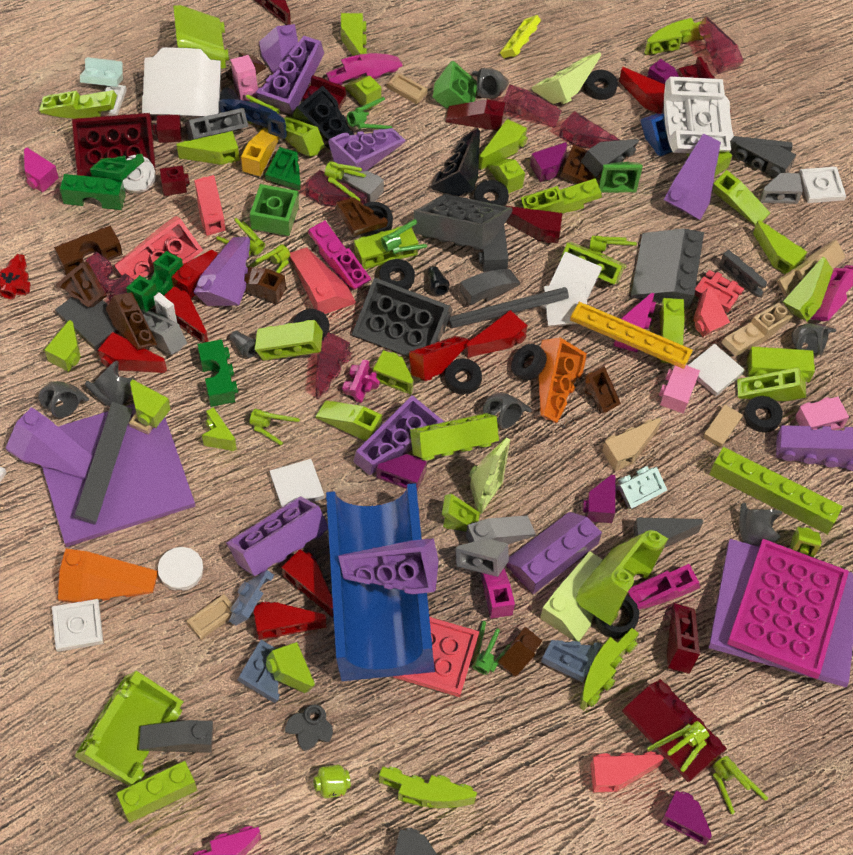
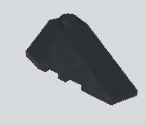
[292,86,354,150]
[430,128,480,196]

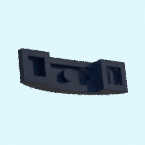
[219,99,287,139]

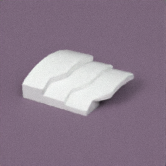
[142,48,221,117]
[664,77,734,153]

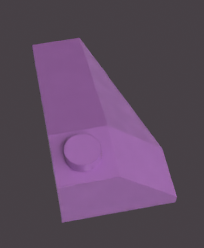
[259,24,306,94]
[329,128,406,172]
[664,133,721,220]
[194,237,250,306]
[6,407,93,480]
[338,538,439,594]

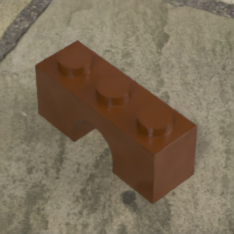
[54,225,123,275]

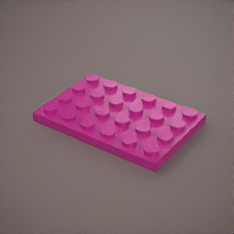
[727,539,849,679]

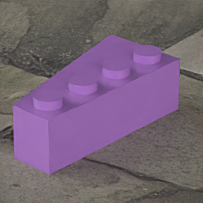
[256,36,324,115]
[353,395,444,476]
[776,425,853,471]

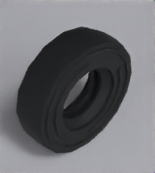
[584,69,618,100]
[474,180,509,206]
[379,259,415,290]
[293,309,330,340]
[511,344,547,380]
[445,358,482,395]
[744,396,783,433]

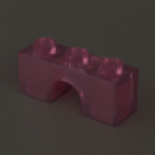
[84,252,134,301]

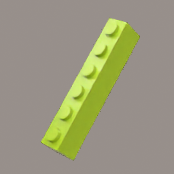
[709,447,843,535]

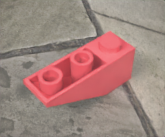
[194,175,226,236]
[590,752,665,793]

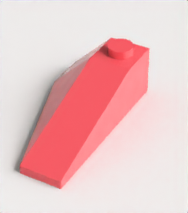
[114,216,203,282]
[289,247,356,314]

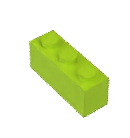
[354,226,418,269]
[560,242,626,285]
[255,320,323,361]
[747,346,815,382]
[116,761,198,823]

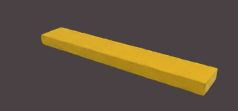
[570,301,693,369]

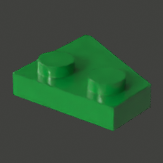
[265,147,301,190]
[90,154,144,181]

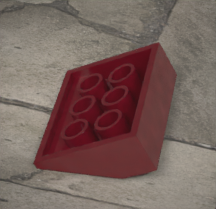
[72,113,156,176]

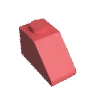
[693,287,730,337]

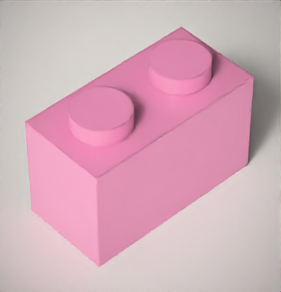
[231,55,258,101]
[659,365,700,414]
[795,397,849,430]

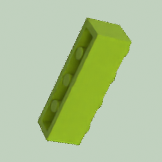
[410,413,499,460]

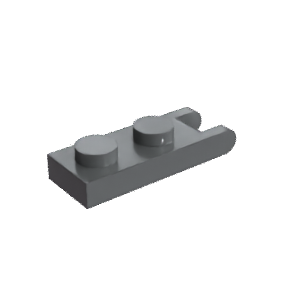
[719,250,767,297]

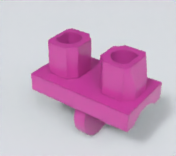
[342,360,380,403]

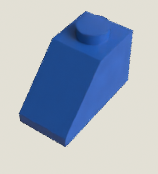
[640,114,673,156]

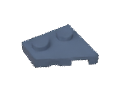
[229,570,274,626]
[237,640,279,703]
[541,640,601,682]

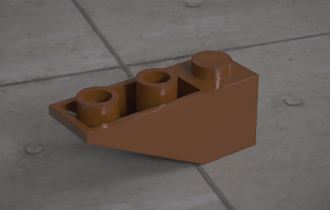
[244,267,287,304]
[106,292,157,350]

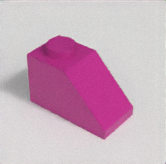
[24,147,59,193]

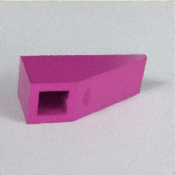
[614,293,656,353]
[480,568,515,619]

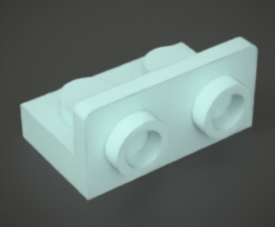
[80,57,123,87]
[615,466,667,509]

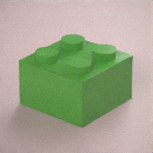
[250,184,299,236]

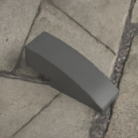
[460,269,520,305]

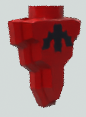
[0,254,31,299]

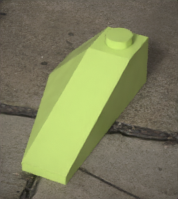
[531,52,601,105]
[469,438,510,514]
[540,551,603,642]

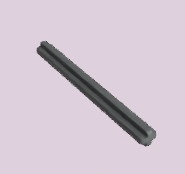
[449,287,569,328]

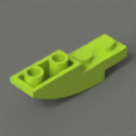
[644,18,713,55]
[39,90,117,119]
[521,178,602,213]
[580,628,639,711]
[379,767,477,808]

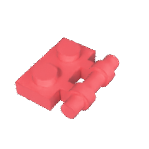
[694,270,744,313]

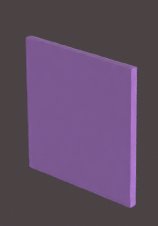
[43,404,196,547]
[708,539,853,687]

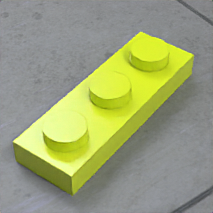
[500,15,541,58]

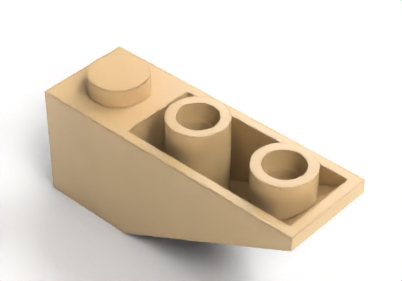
[602,417,662,471]

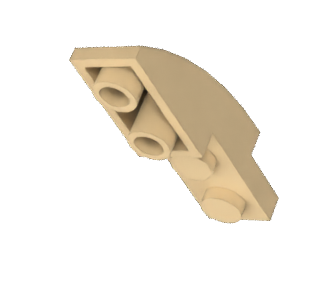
[776,240,845,298]
[722,303,794,356]

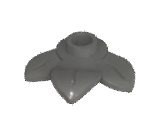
[285,705,333,751]

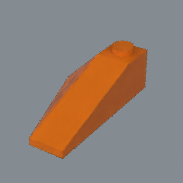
[539,337,587,423]
[58,548,158,603]

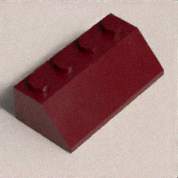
[622,679,727,783]

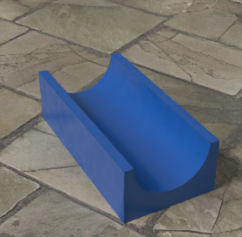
[326,483,435,681]

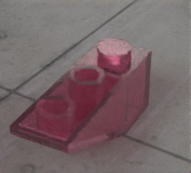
[699,17,744,74]
[503,84,562,128]
[559,111,620,149]
[305,169,367,207]
[315,332,352,400]

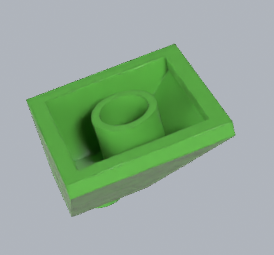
[433,61,477,108]
[599,162,643,193]

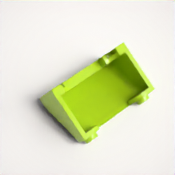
[173,5,229,69]
[576,530,668,626]
[75,670,184,786]

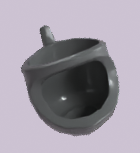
[472,68,509,98]
[791,323,836,356]
[85,361,135,406]
[38,381,89,418]
[483,392,532,429]
[739,503,782,547]

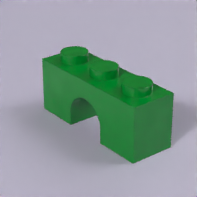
[60,174,126,210]
[126,251,183,313]
[197,339,238,407]

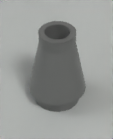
[229,330,257,358]

